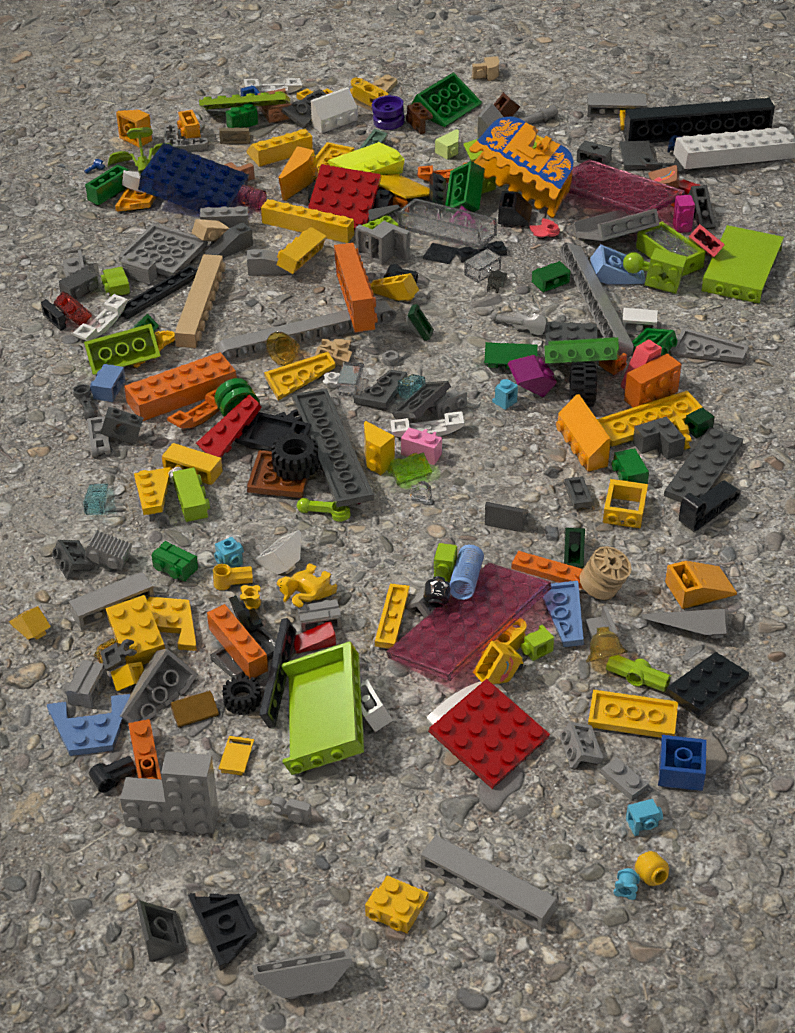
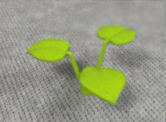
[108,127,176,174]

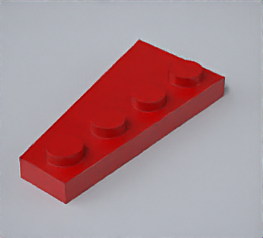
[196,395,262,458]

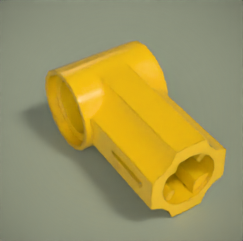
[213,564,253,590]

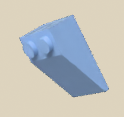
[590,244,645,284]

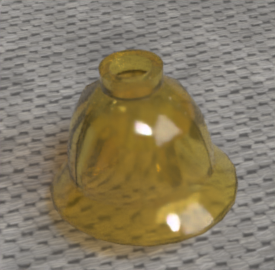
[266,332,300,366]
[586,627,628,663]

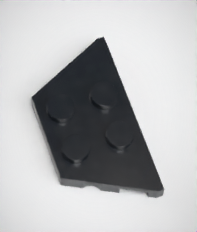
[188,893,257,971]

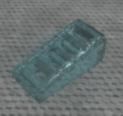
[83,484,108,515]

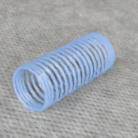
[449,545,484,600]

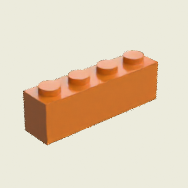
[207,604,268,679]

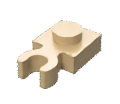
[320,339,351,351]

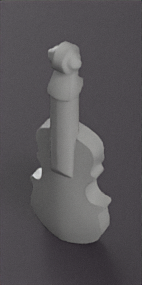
[490,313,548,336]

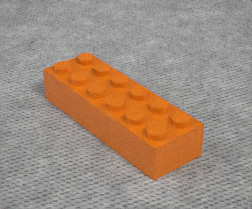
[124,352,237,421]

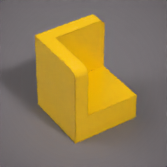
[110,662,144,691]

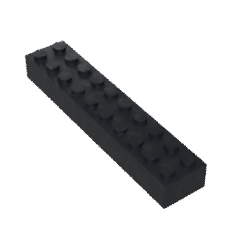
[623,98,775,143]

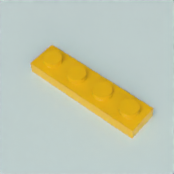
[375,583,410,649]

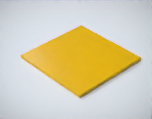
[379,173,429,199]

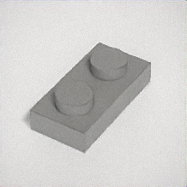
[601,758,648,801]

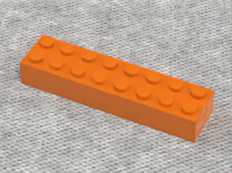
[334,243,378,332]

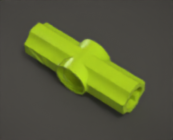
[606,653,672,692]

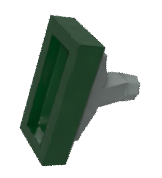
[398,304,434,341]

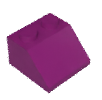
[508,355,557,398]

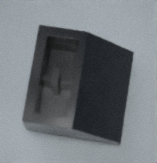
[498,191,532,227]

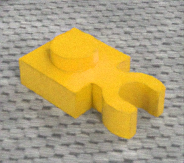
[674,418,692,450]

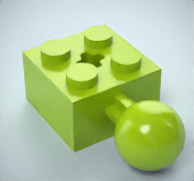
[623,248,687,294]

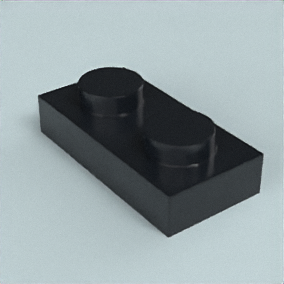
[41,299,66,331]

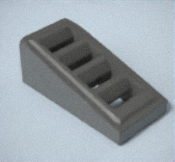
[368,205,403,222]

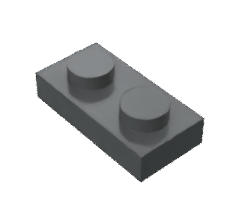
[564,476,593,509]

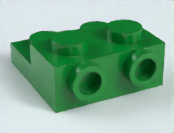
[632,328,678,356]

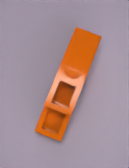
[128,719,161,780]

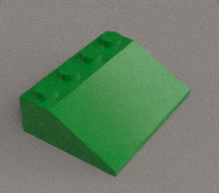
[411,72,482,127]

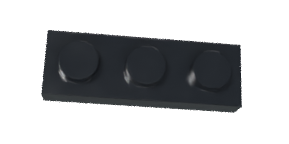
[456,241,507,263]

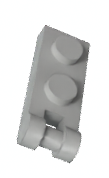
[87,416,111,457]

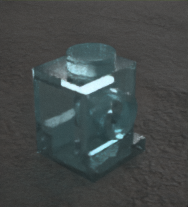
[398,374,426,399]

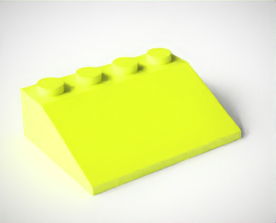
[328,142,405,175]

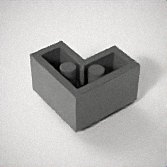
[633,416,685,460]

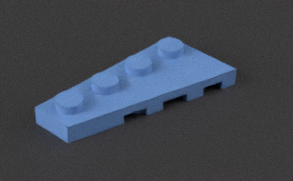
[538,581,584,647]

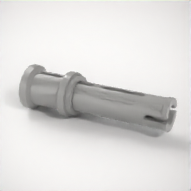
[521,104,558,125]

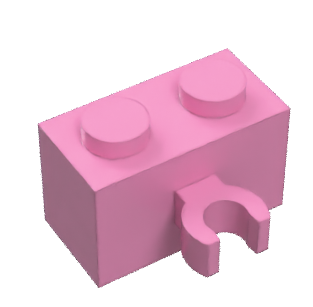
[401,428,442,465]

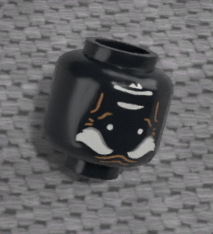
[423,576,451,608]

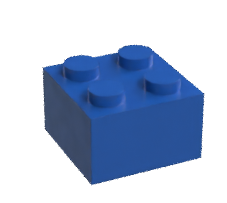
[658,735,707,791]

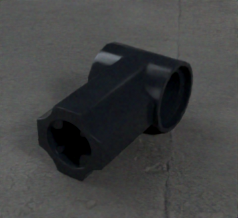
[383,264,418,284]
[89,756,137,793]

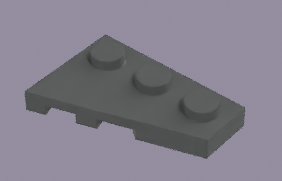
[281,89,327,129]
[353,370,407,409]

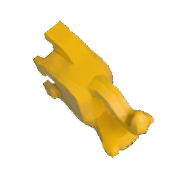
[277,563,338,608]

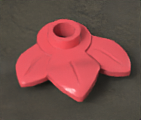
[530,218,560,237]

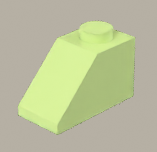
[435,129,459,160]

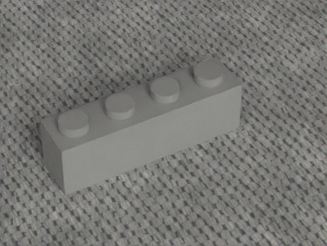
[69,572,154,630]

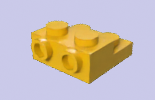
[365,875,429,934]

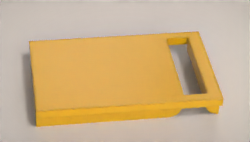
[218,736,254,776]

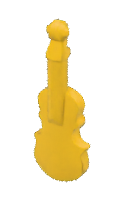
[133,330,175,368]

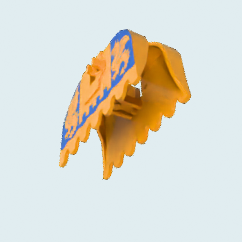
[469,117,574,218]

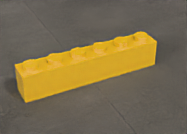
[261,199,354,243]

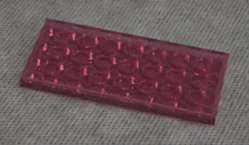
[568,159,685,214]
[386,563,552,681]

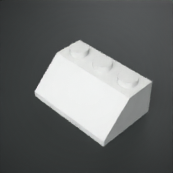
[311,87,358,134]

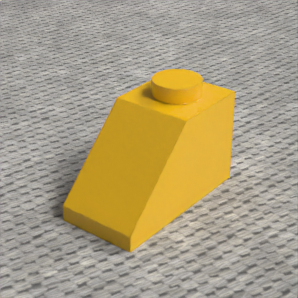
[9,606,51,640]

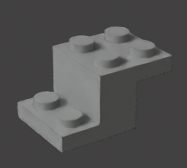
[355,221,410,265]

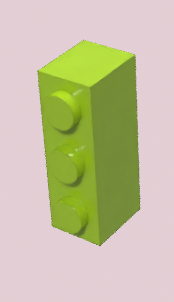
[172,467,210,522]

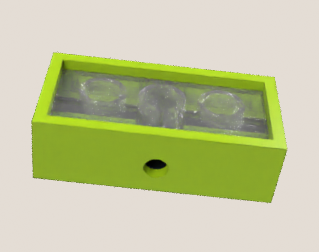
[636,221,705,277]

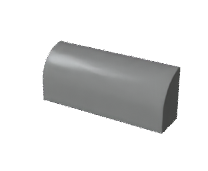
[587,93,647,118]

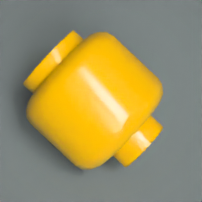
[634,851,669,886]

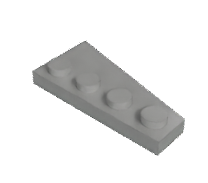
[671,328,749,363]

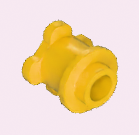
[240,585,261,610]

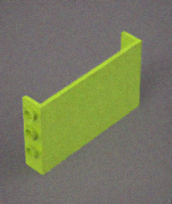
[701,225,784,304]
[282,641,364,775]

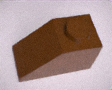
[494,92,520,117]

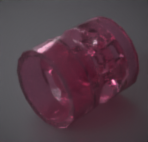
[238,185,267,210]

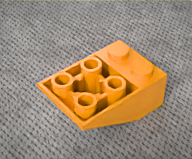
[665,561,737,609]

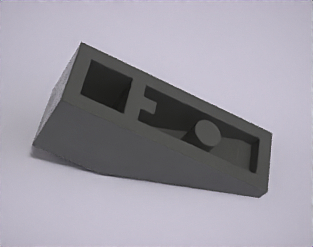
[688,185,716,229]
[204,223,253,258]

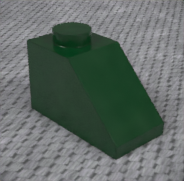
[564,527,585,568]

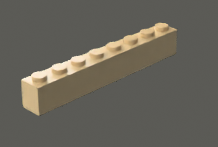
[174,254,226,348]

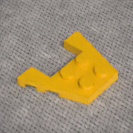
[147,597,197,651]

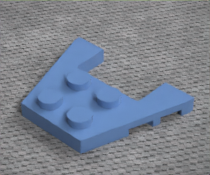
[47,694,130,756]

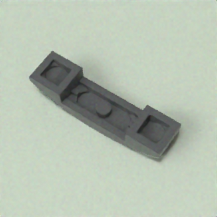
[638,156,694,174]

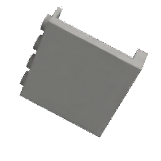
[573,207,659,241]

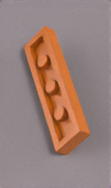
[511,551,584,590]

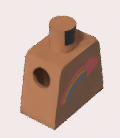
[648,165,680,199]

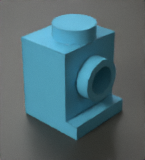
[492,379,518,410]
[626,799,663,836]

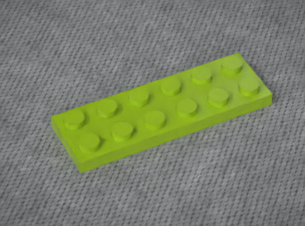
[199,91,290,110]

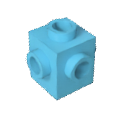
[214,537,244,568]

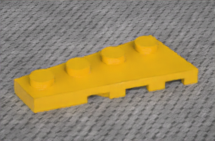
[264,352,335,401]
[134,467,171,515]

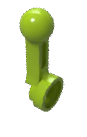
[297,498,351,522]

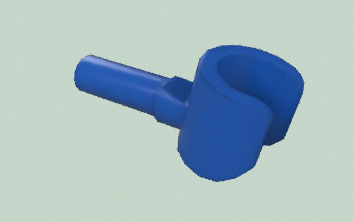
[84,159,105,173]

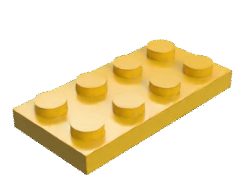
[588,690,678,738]

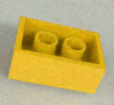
[105,595,165,665]

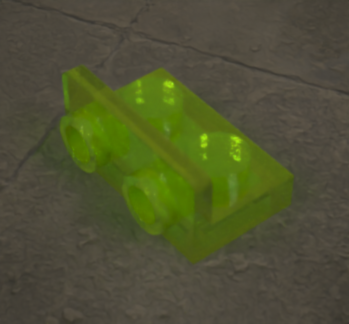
[387,452,432,486]

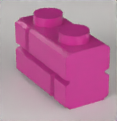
[673,195,695,233]

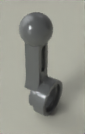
[73,384,98,420]

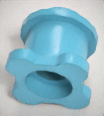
[613,868,640,900]

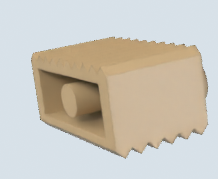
[192,219,229,242]

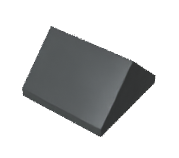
[485,502,529,532]
[137,900,186,961]

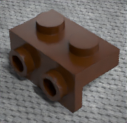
[406,102,433,135]

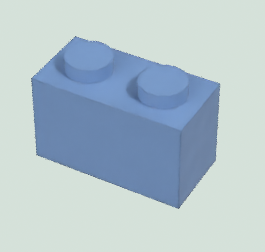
[90,364,126,402]

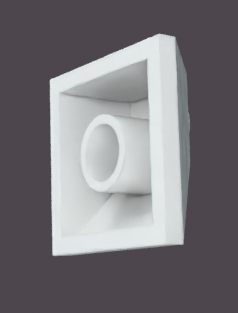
[255,530,301,575]

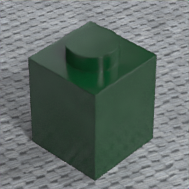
[685,407,715,439]

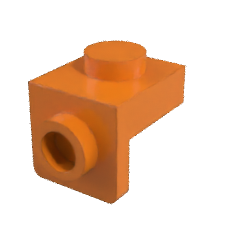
[598,353,627,375]

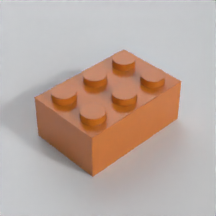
[624,354,682,407]

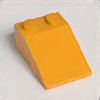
[278,146,318,201]

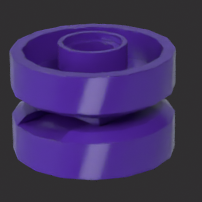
[372,95,405,130]

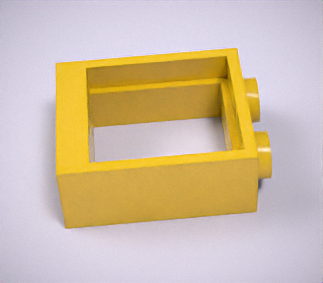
[603,479,648,529]

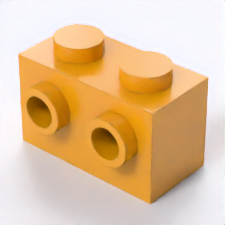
[177,110,201,139]

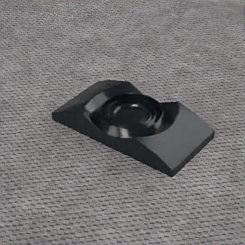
[234,412,312,451]

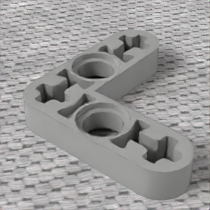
[164,124,208,153]

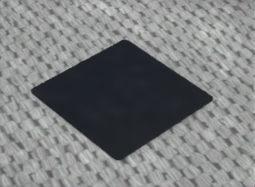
[423,243,457,264]

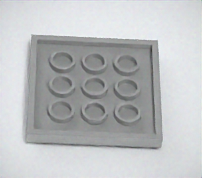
[118,224,208,277]

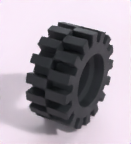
[222,675,261,715]

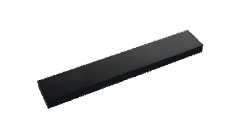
[121,265,198,319]
[259,618,297,728]

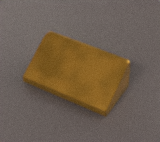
[171,691,219,728]

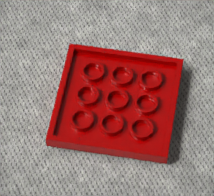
[308,164,382,231]
[428,679,550,789]

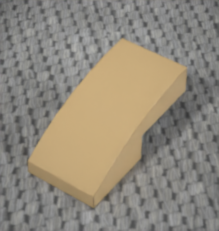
[314,346,352,366]

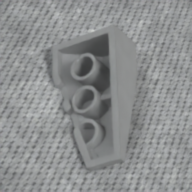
[247,249,313,276]
[642,608,728,638]

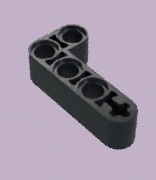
[679,480,741,531]

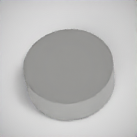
[382,350,399,366]

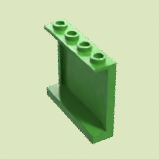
[544,337,619,364]

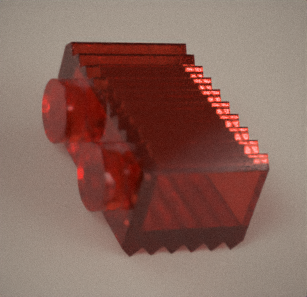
[54,291,92,326]

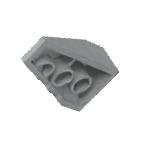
[119,649,198,723]

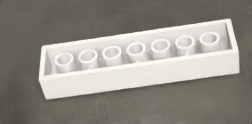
[673,127,795,169]

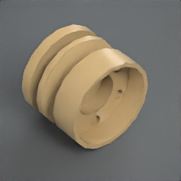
[579,546,632,600]

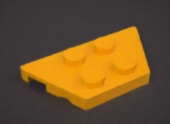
[115,188,158,212]

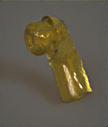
[94,638,116,663]

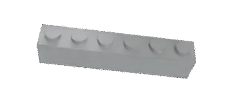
[421,835,556,932]

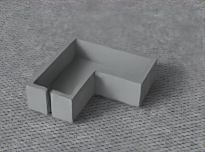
[120,752,219,834]

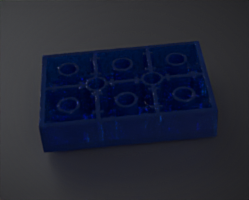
[138,143,249,213]

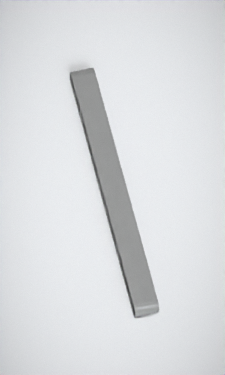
[561,242,633,357]
[216,301,397,362]

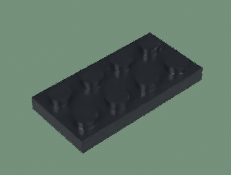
[665,652,750,716]

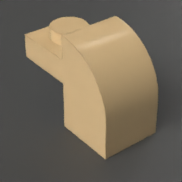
[472,56,499,81]

